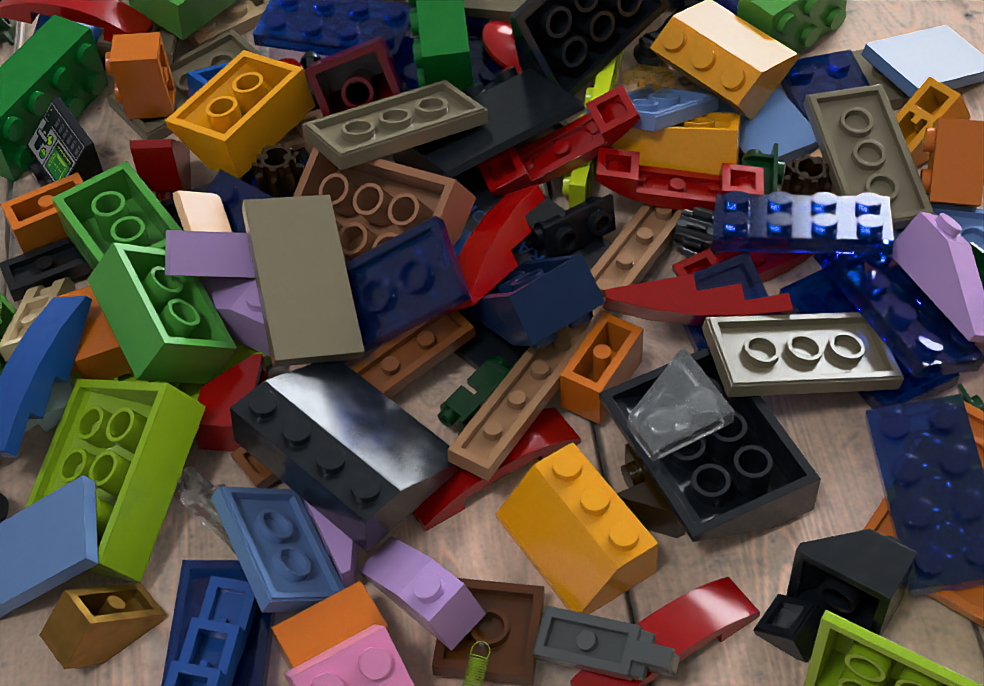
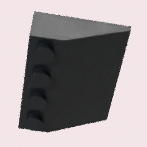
[509,0,670,96]
[392,65,585,178]
[599,347,821,542]
[230,361,462,552]

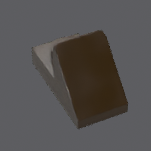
[617,443,685,538]

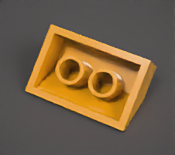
[650,0,800,121]
[165,50,315,179]
[613,112,741,175]
[496,442,658,614]

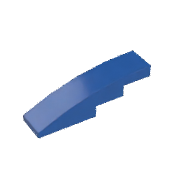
[0,296,92,457]
[164,575,258,686]

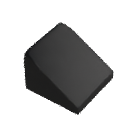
[753,594,824,663]

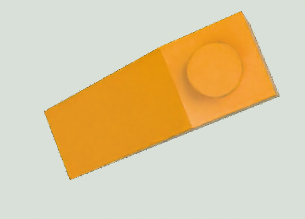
[896,76,971,168]

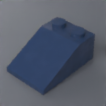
[461,254,606,349]

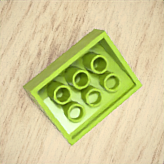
[24,379,206,583]
[804,610,983,686]

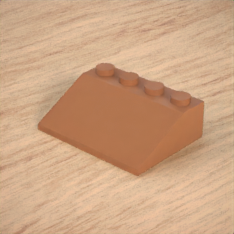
[293,146,476,303]

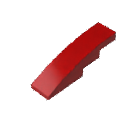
[437,184,545,314]
[601,274,793,326]

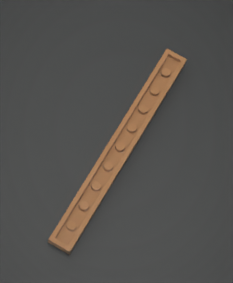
[448,204,683,481]

